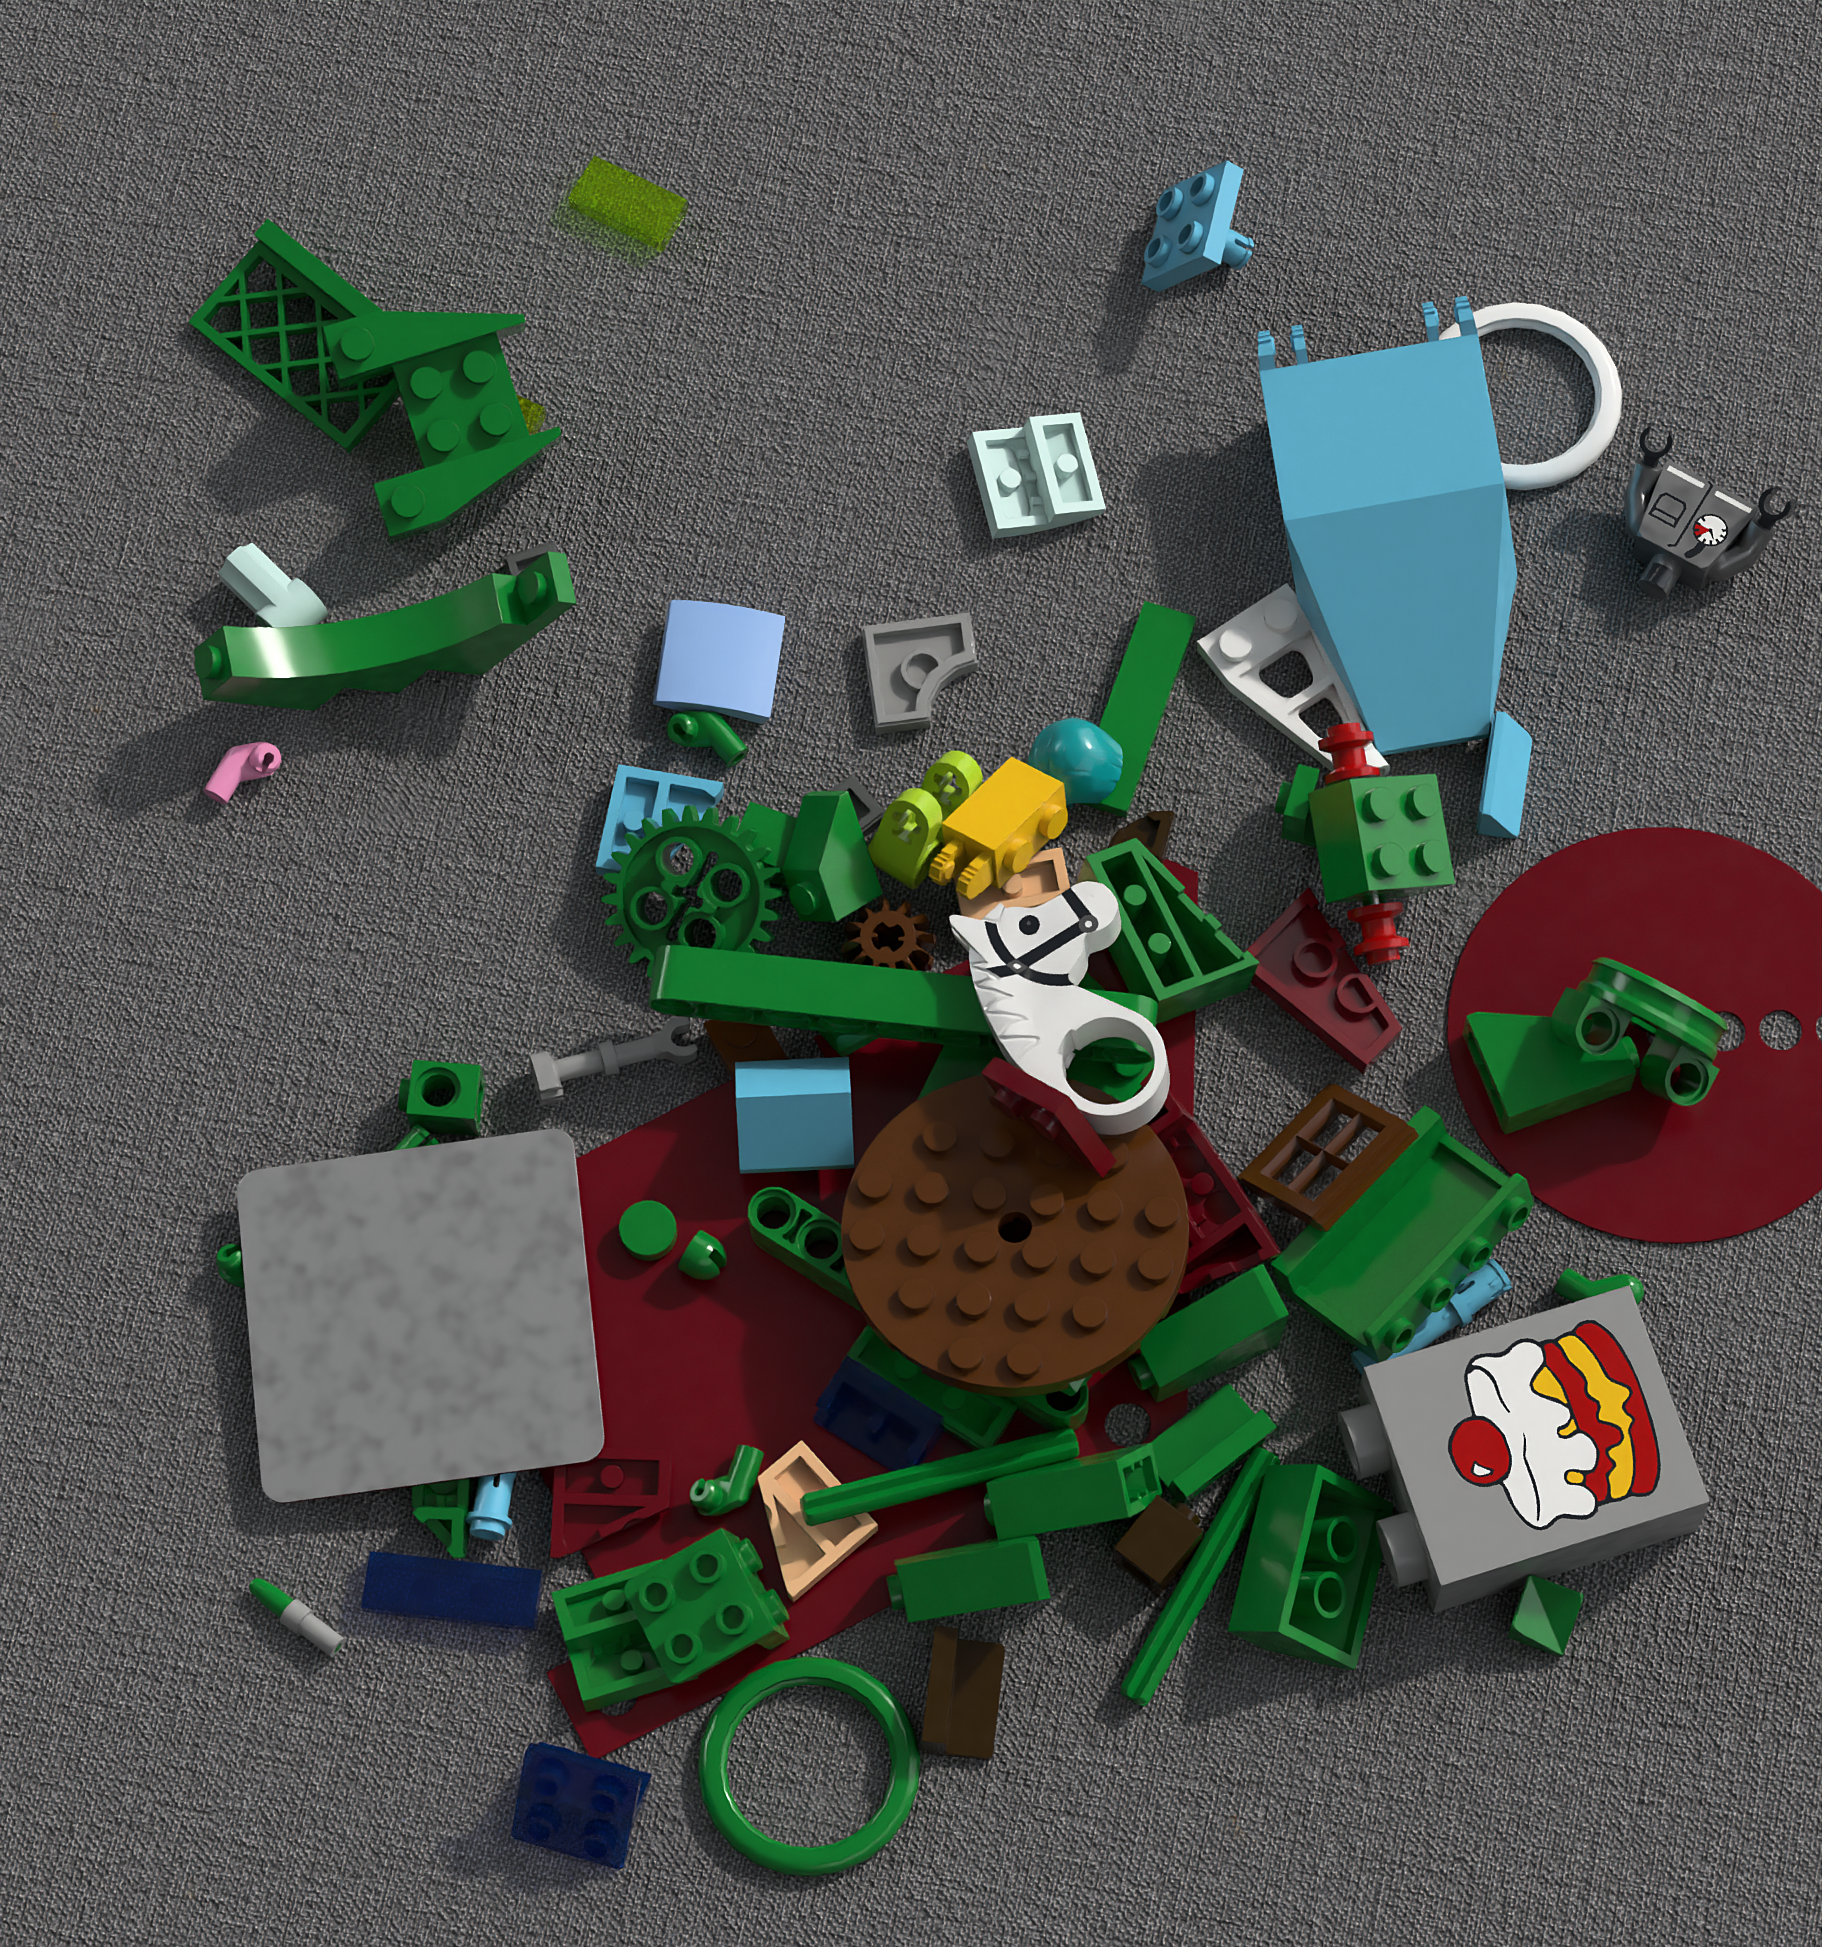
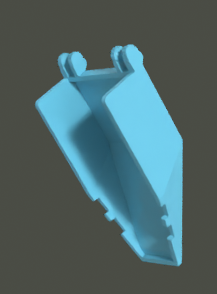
[1258,296,1518,756]

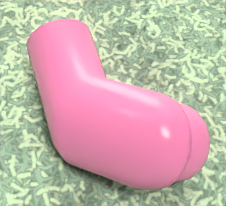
[203,742,281,805]

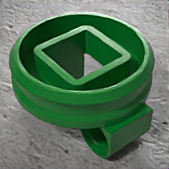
[1551,957,1728,1106]

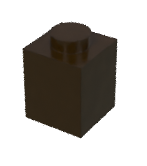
[1113,1495,1203,1598]

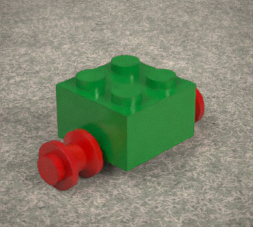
[1308,722,1455,966]

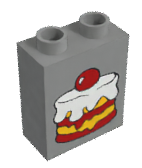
[1338,1285,1710,1613]

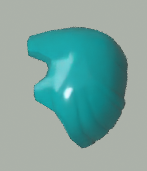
[1026,717,1123,808]

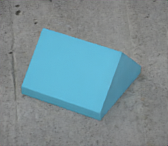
[735,1057,854,1174]

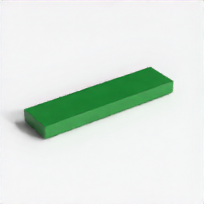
[1079,601,1197,818]

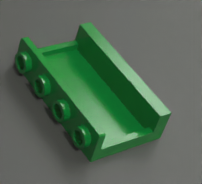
[1271,1105,1535,1363]

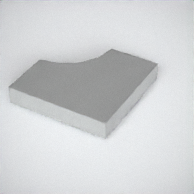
[861,612,978,735]

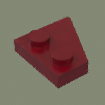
[981,1056,1117,1178]
[550,1447,673,1559]

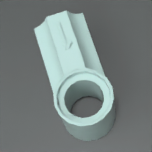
[218,543,328,628]

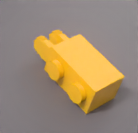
[928,757,1068,901]

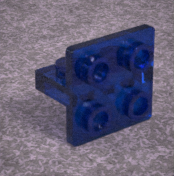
[511,1742,652,1870]

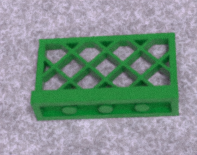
[188,218,400,453]

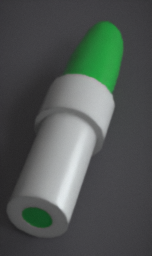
[249,1578,346,1658]

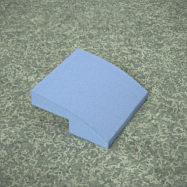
[653,600,785,724]

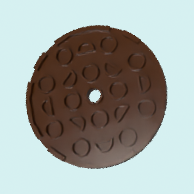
[841,1075,1189,1397]

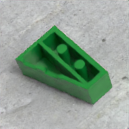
[1076,838,1260,1025]

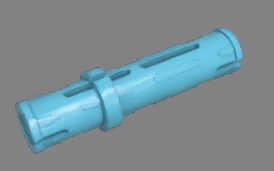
[1350,1258,1512,1375]

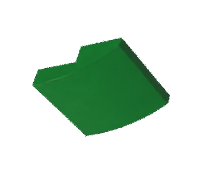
[551,1559,698,1713]

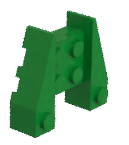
[323,311,562,544]

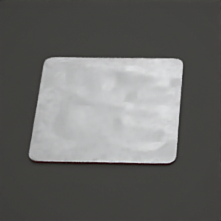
[237,1129,605,1504]

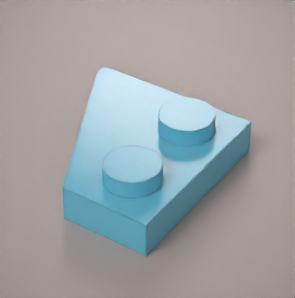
[595,764,724,876]

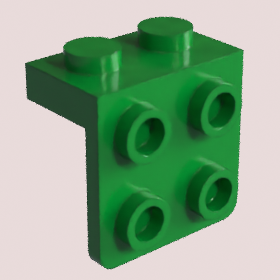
[624,1528,790,1684]

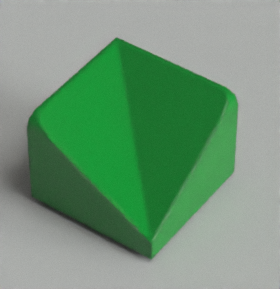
[1507,1574,1584,1658]

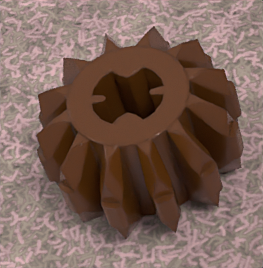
[841,897,936,971]

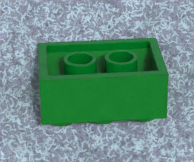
[1228,1464,1394,1670]

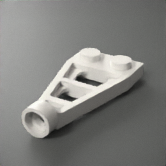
[1197,583,1390,777]

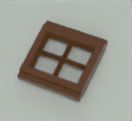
[1237,1083,1419,1232]

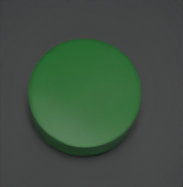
[619,1201,677,1261]

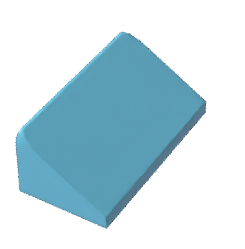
[1476,711,1532,839]

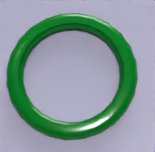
[697,1656,921,1877]

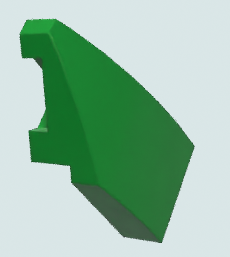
[412,1478,473,1558]

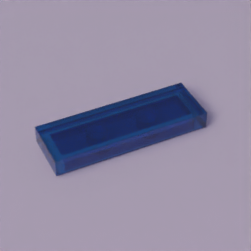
[361,1551,544,1632]

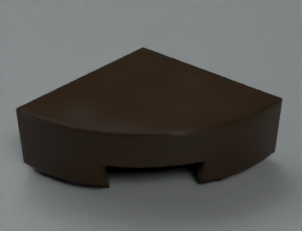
[1108,811,1175,864]

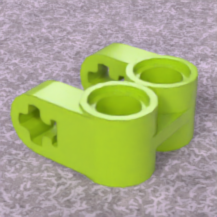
[868,750,983,889]

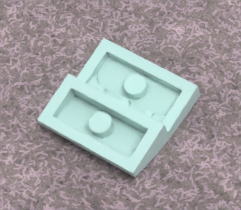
[967,412,1106,539]

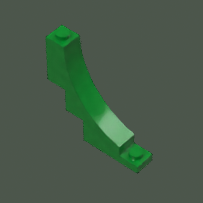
[194,551,577,711]

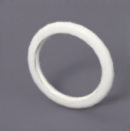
[1439,302,1622,490]

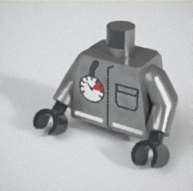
[1624,424,1796,600]

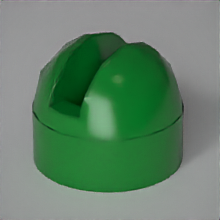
[678,1230,727,1281]

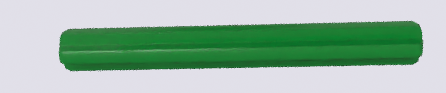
[800,1427,1079,1526]
[1120,1447,1281,1706]

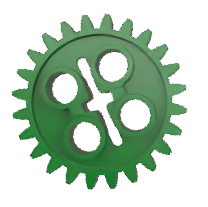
[601,805,785,978]

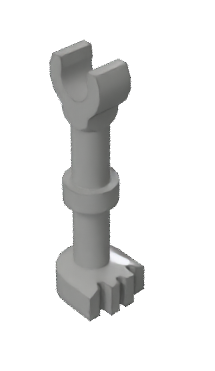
[529,1016,698,1106]

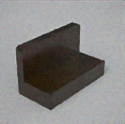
[922,1626,1005,1761]

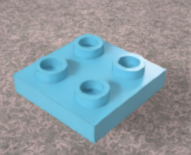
[1141,160,1254,292]

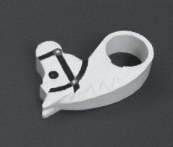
[949,881,1170,1135]

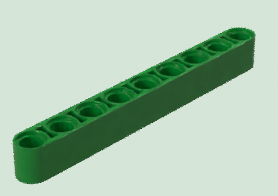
[648,945,1158,1065]

